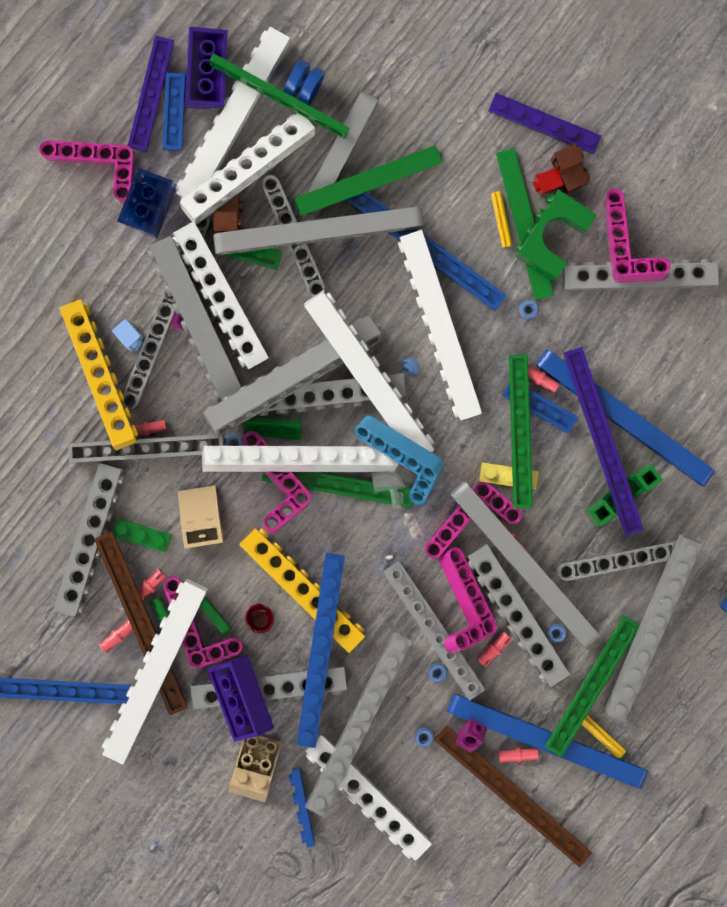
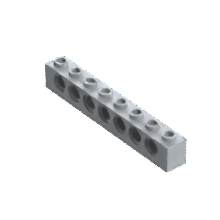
[562,259,719,291]
[257,373,406,417]
[68,435,225,463]
[53,463,125,617]
[467,544,570,687]
[383,560,485,701]
[191,665,347,712]

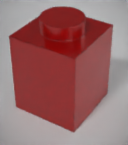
[532,167,564,196]

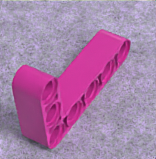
[39,140,135,204]
[604,189,671,283]
[243,431,311,534]
[425,482,522,558]
[439,547,497,653]
[164,576,244,668]

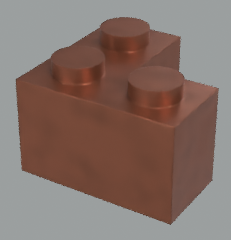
[550,143,590,194]
[214,195,243,234]

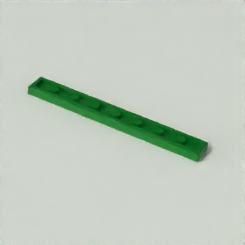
[210,53,350,139]
[294,145,442,217]
[496,148,554,301]
[509,354,533,509]
[261,472,413,508]
[544,615,640,757]

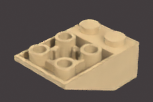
[178,485,225,549]
[228,735,282,802]

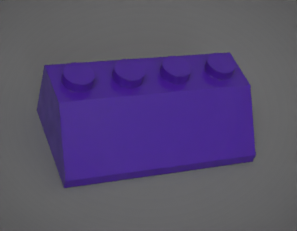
[184,27,228,109]
[207,655,274,742]

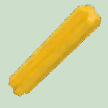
[491,191,512,248]
[581,715,626,758]

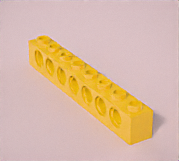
[59,299,138,451]
[239,528,365,653]

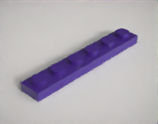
[128,36,174,152]
[488,93,601,155]

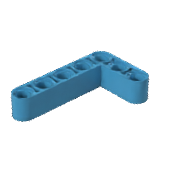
[354,416,444,505]

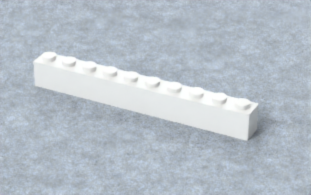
[175,27,291,203]
[398,230,482,421]
[304,290,435,452]
[202,446,398,472]
[102,579,208,764]

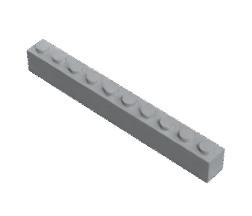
[147,236,241,402]
[203,315,381,438]
[603,534,702,722]
[305,632,413,817]

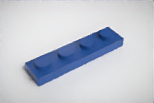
[162,73,186,151]
[502,384,578,434]
[289,767,315,848]

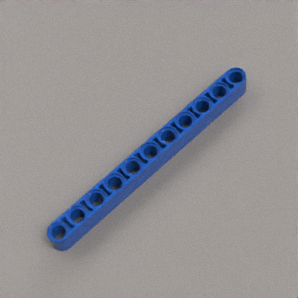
[535,349,716,487]
[447,693,648,789]

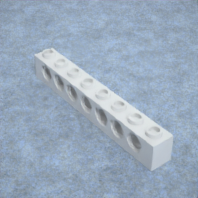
[180,114,315,225]
[172,222,269,369]
[305,733,432,861]

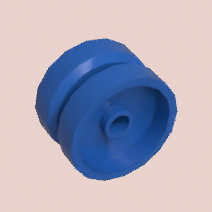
[283,59,325,106]

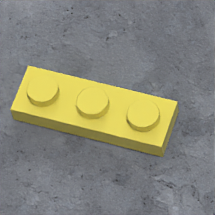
[479,463,539,490]

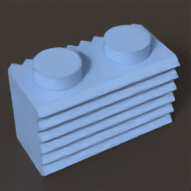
[112,320,145,351]

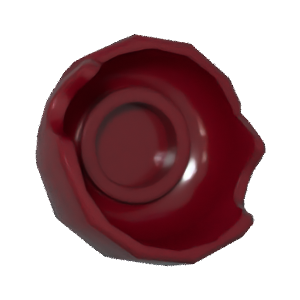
[245,603,275,634]

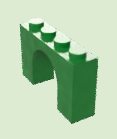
[515,190,597,281]
[583,464,663,527]

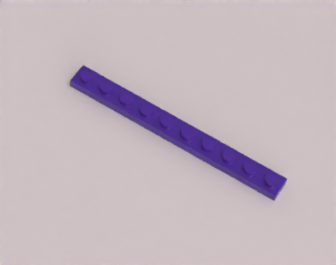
[563,347,644,536]

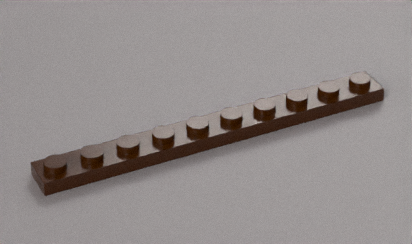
[94,531,188,715]
[434,725,592,867]

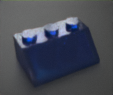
[117,168,177,238]

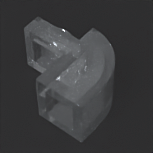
[371,471,405,509]

